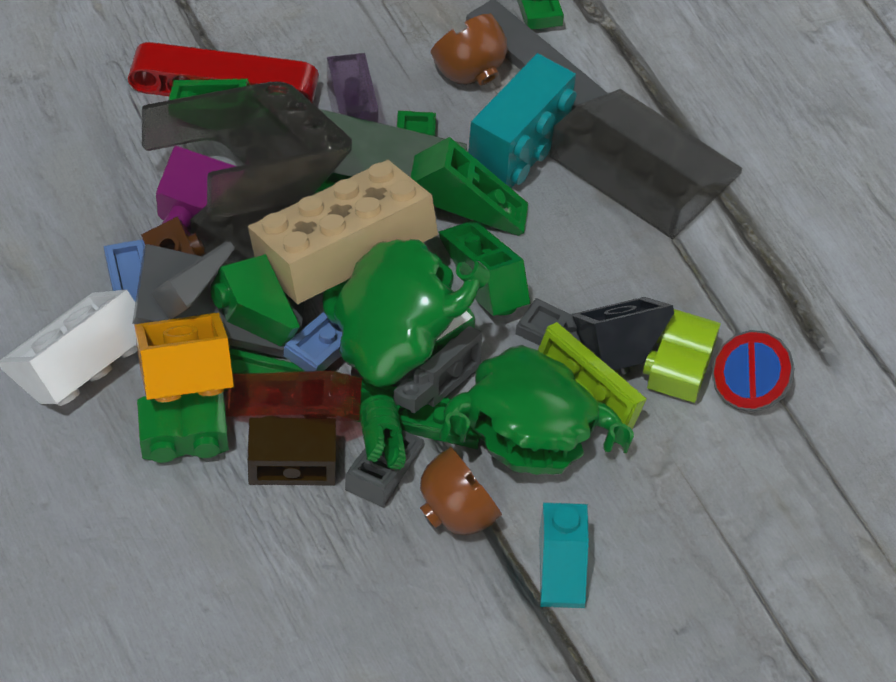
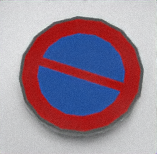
[712,330,795,412]

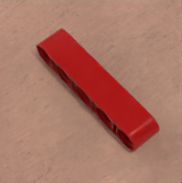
[128,42,319,112]

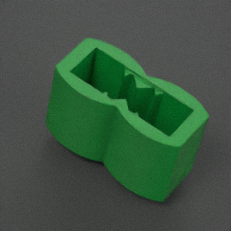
[137,392,229,463]

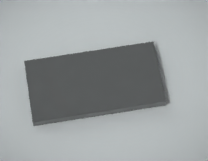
[132,244,305,358]

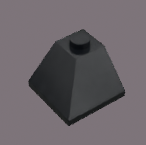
[571,297,674,375]

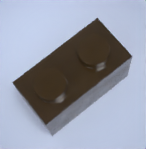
[247,416,336,486]

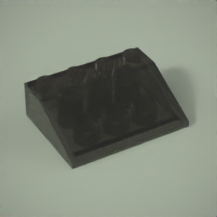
[549,89,742,240]

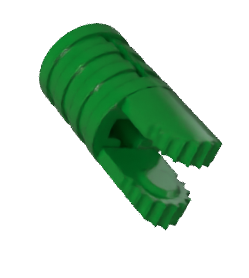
[359,395,406,470]

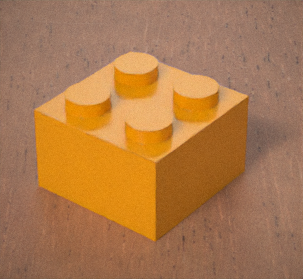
[134,312,234,402]

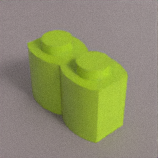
[643,309,721,403]

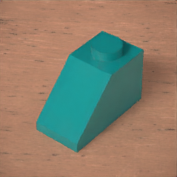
[539,502,589,608]

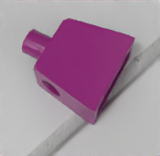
[156,145,245,235]

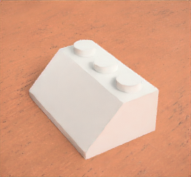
[0,290,138,406]

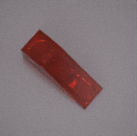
[226,371,362,421]

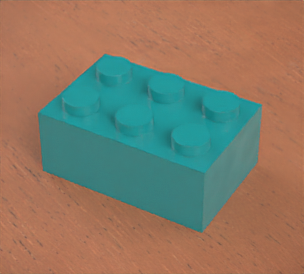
[468,53,577,189]

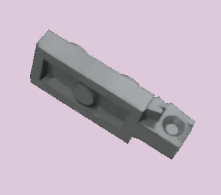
[394,326,482,413]

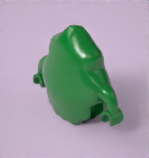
[322,239,490,388]
[440,345,634,475]

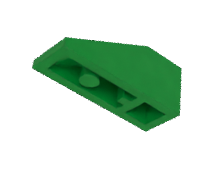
[410,137,529,236]
[439,220,531,316]

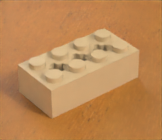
[248,160,438,304]

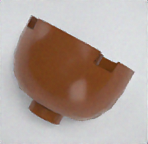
[430,13,507,86]
[420,447,502,535]

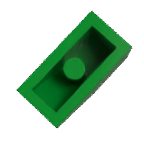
[211,254,300,347]

